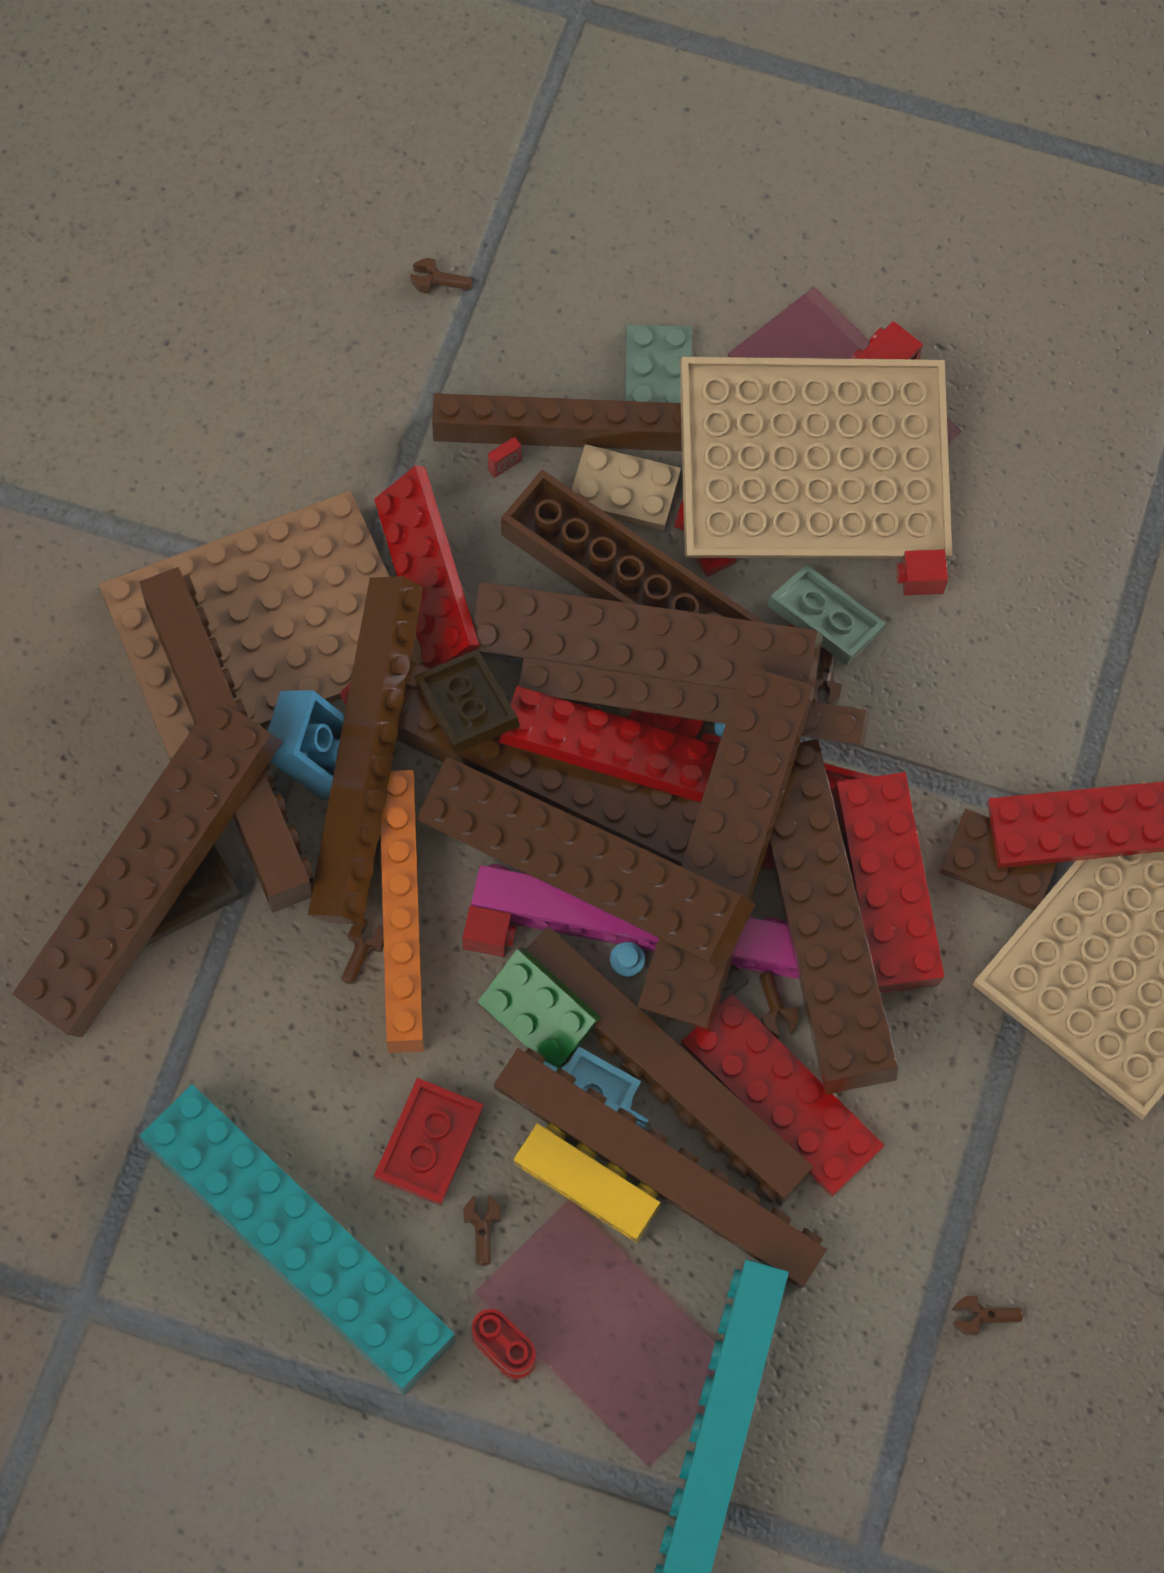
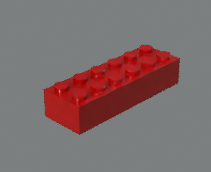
[832,772,945,994]

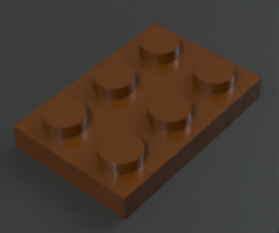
[940,808,1057,910]

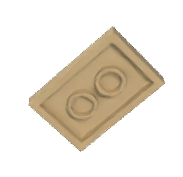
[572,444,681,531]

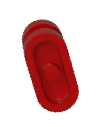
[472,1309,536,1380]

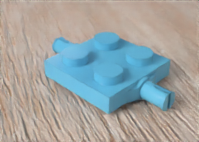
[544,1046,649,1129]

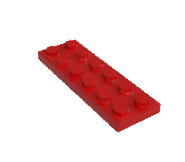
[374,465,480,669]
[499,686,716,803]
[987,781,1164,868]
[681,994,885,1197]

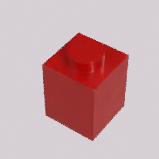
[896,549,948,596]
[462,906,517,957]

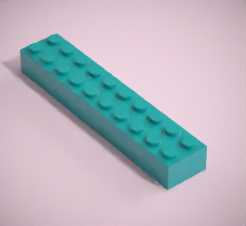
[139,1084,456,1396]
[653,1260,789,1573]

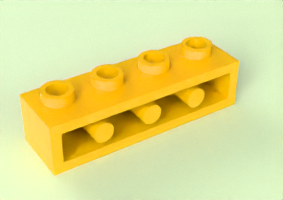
[513,1123,661,1244]

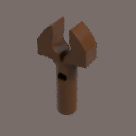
[410,258,473,294]
[813,648,842,704]
[341,919,384,985]
[759,971,799,1039]
[463,1195,500,1266]
[952,1296,1023,1335]

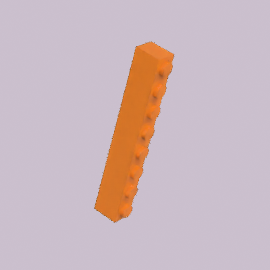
[380,770,424,1053]

